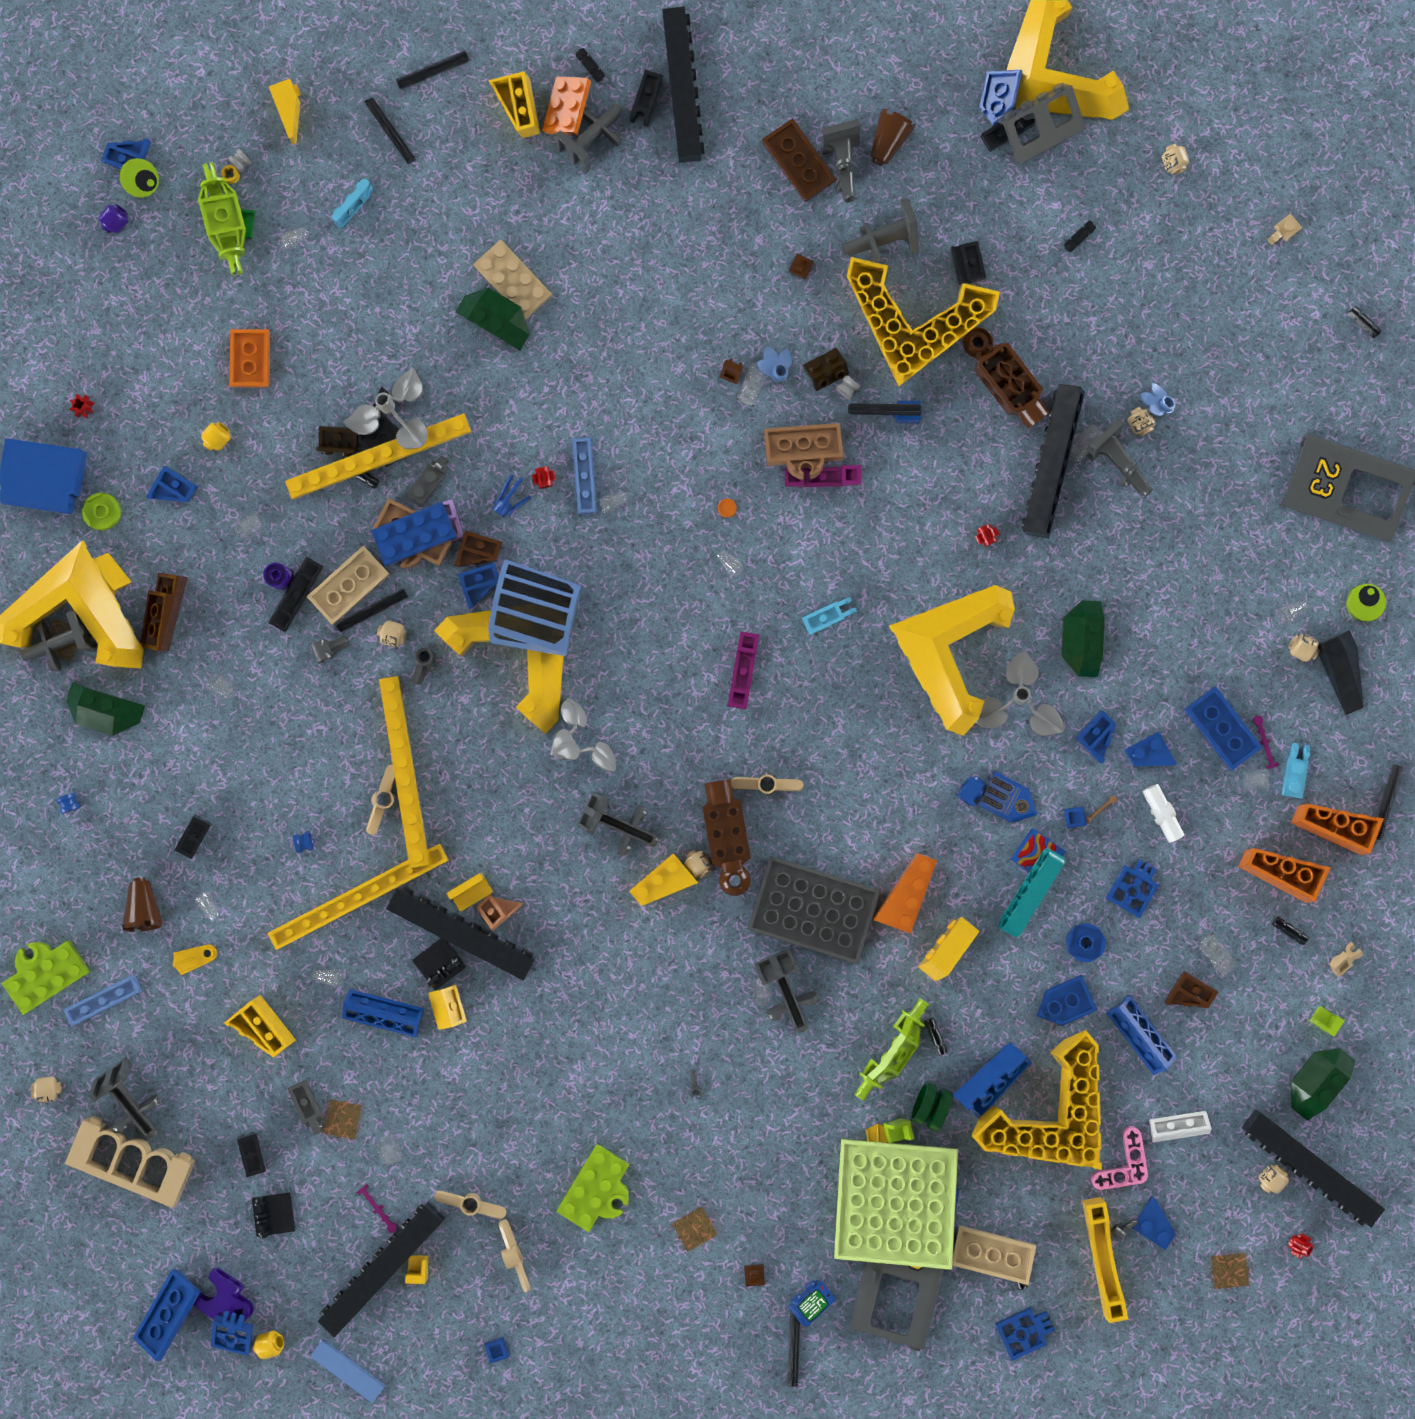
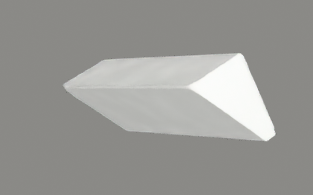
[1149,1111,1211,1142]

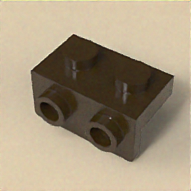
[803,348,849,391]
[316,425,358,456]

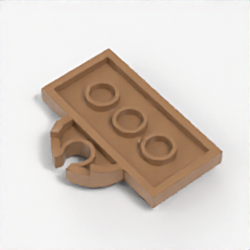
[764,423,844,480]
[373,498,457,569]

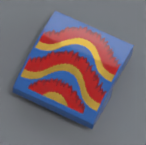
[1010,828,1066,872]

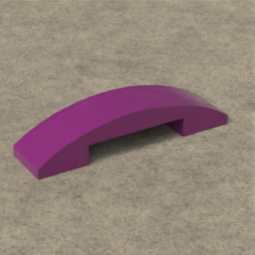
[785,465,861,488]
[727,631,759,710]

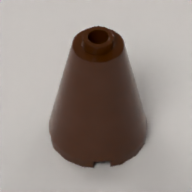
[870,108,916,166]
[122,877,163,932]

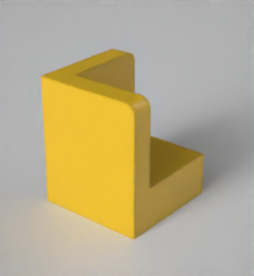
[405,1255,429,1284]

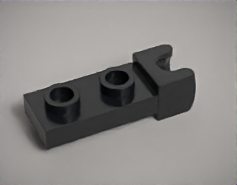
[630,70,663,127]
[980,117,1035,152]

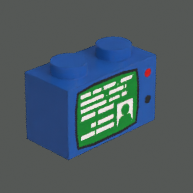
[788,1280,836,1327]

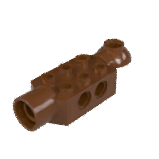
[962,327,1050,429]
[703,779,751,896]

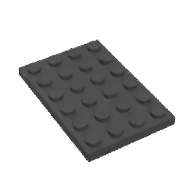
[747,856,881,964]

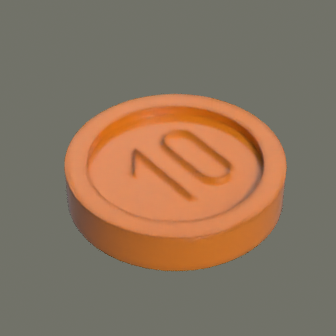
[718,498,737,518]

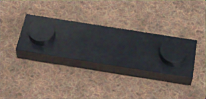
[268,556,324,633]

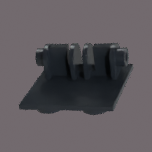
[412,938,466,991]
[251,1192,295,1239]

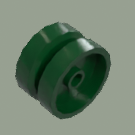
[911,1081,953,1132]

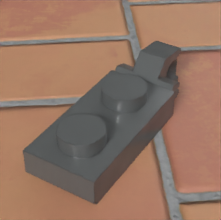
[407,455,449,506]
[288,1079,324,1135]

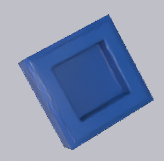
[1064,806,1087,828]
[484,1337,509,1363]

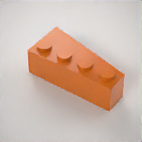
[1291,804,1384,856]
[1238,848,1331,903]
[872,853,937,934]

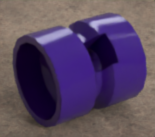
[263,563,294,590]

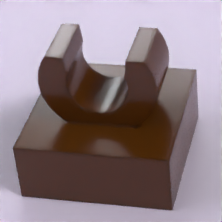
[789,254,814,280]
[720,359,743,384]
[744,1264,765,1287]

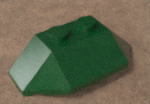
[455,287,530,351]
[1061,600,1105,677]
[66,683,145,736]
[1291,1048,1355,1121]

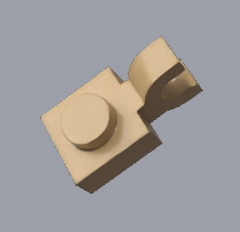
[1267,213,1302,245]
[1329,942,1363,977]

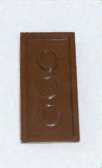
[762,118,836,202]

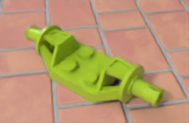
[198,162,246,276]
[854,997,930,1101]

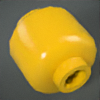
[201,422,231,451]
[253,1330,284,1360]

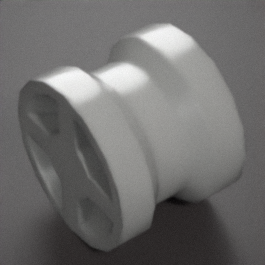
[228,149,252,173]
[836,376,860,400]

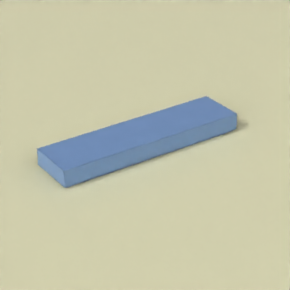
[572,437,597,515]
[63,975,143,1027]
[310,1339,385,1403]

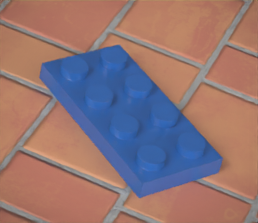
[371,502,457,566]
[1183,686,1263,771]
[133,1269,201,1361]

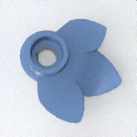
[757,346,792,382]
[1140,383,1176,416]

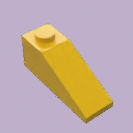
[269,78,301,145]

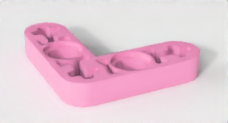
[1091,1126,1148,1190]

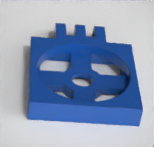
[1106,858,1159,918]
[995,1307,1055,1361]
[211,1311,254,1356]

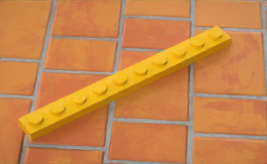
[285,413,472,500]
[379,676,430,868]
[268,844,449,950]

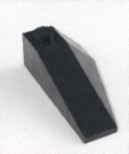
[1318,630,1364,715]

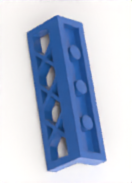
[342,989,424,1037]
[1106,995,1177,1075]

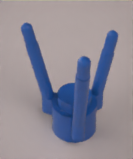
[492,475,531,518]

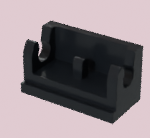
[174,814,211,859]
[237,1132,266,1178]

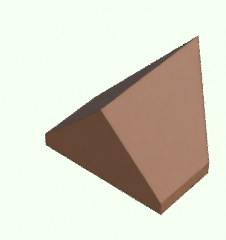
[476,894,523,931]

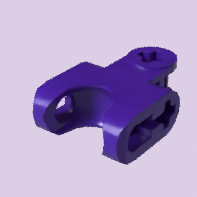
[193,1268,254,1322]

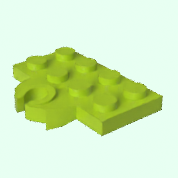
[2,940,90,1015]
[556,1144,630,1232]

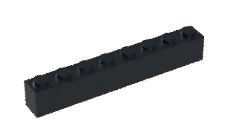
[662,6,705,163]
[1022,384,1085,539]
[386,886,536,981]
[1241,1109,1385,1228]
[317,1202,445,1338]

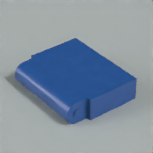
[0,438,87,514]

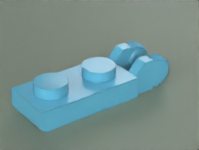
[331,179,373,229]
[801,597,857,635]
[1282,743,1310,799]

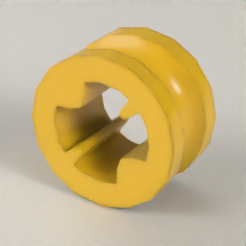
[221,165,240,184]

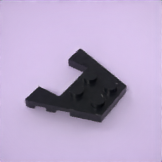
[357,387,427,467]

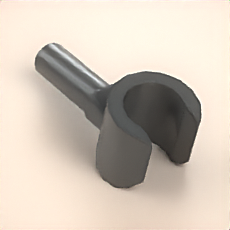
[689,1070,702,1099]
[1111,1219,1138,1239]

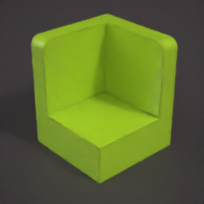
[1309,1006,1345,1037]
[883,1118,914,1143]

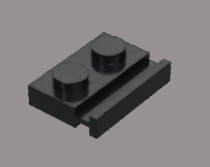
[950,241,986,285]

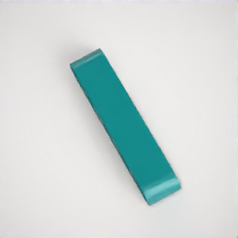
[998,848,1065,938]

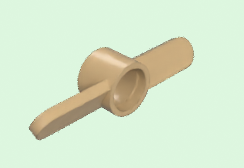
[366,765,395,835]
[731,775,803,794]
[434,1191,506,1219]
[499,1219,530,1292]

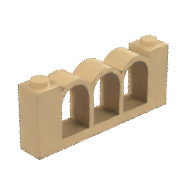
[65,1116,196,1208]

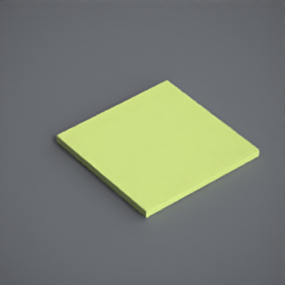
[834,1139,958,1270]

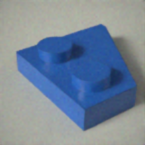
[101,139,151,169]
[146,466,198,502]
[458,562,499,609]
[1075,710,1116,764]
[1124,732,1176,767]
[1132,1196,1176,1250]

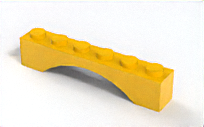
[1082,1197,1128,1323]

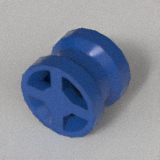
[56,793,80,814]
[293,831,314,853]

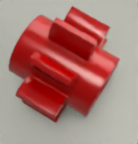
[69,394,95,418]
[532,466,556,489]
[975,523,1000,547]
[1288,1233,1314,1259]

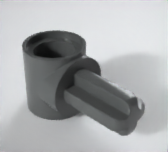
[310,636,349,664]
[412,648,435,685]

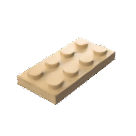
[473,239,552,320]
[306,545,390,625]
[952,1225,1036,1285]

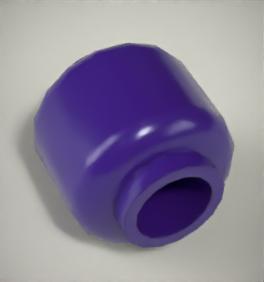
[99,204,128,233]

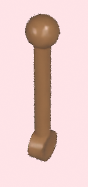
[1086,796,1117,824]

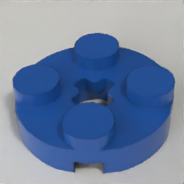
[1066,923,1106,962]

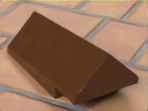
[140,572,188,651]

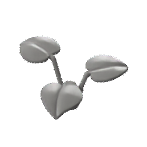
[344,368,428,449]
[976,651,1063,736]
[551,698,616,772]

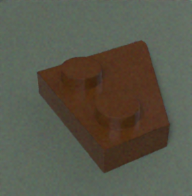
[454,531,503,567]
[1164,971,1218,1008]

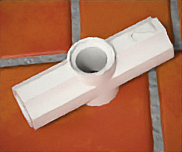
[1142,784,1184,843]

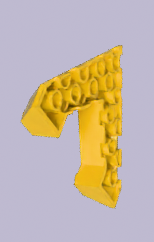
[1007,0,1129,120]
[846,257,1000,387]
[0,540,144,668]
[888,585,1015,736]
[434,599,568,734]
[971,1030,1102,1170]

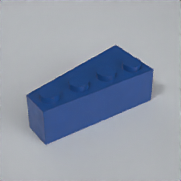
[953,1042,1032,1119]

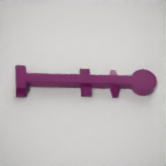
[1253,716,1279,770]
[356,1184,397,1233]

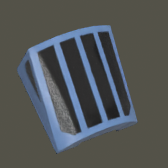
[488,559,581,656]

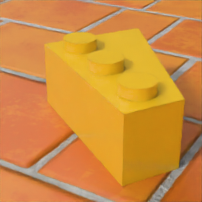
[488,71,540,138]
[629,853,699,906]
[918,917,980,982]
[224,995,296,1058]

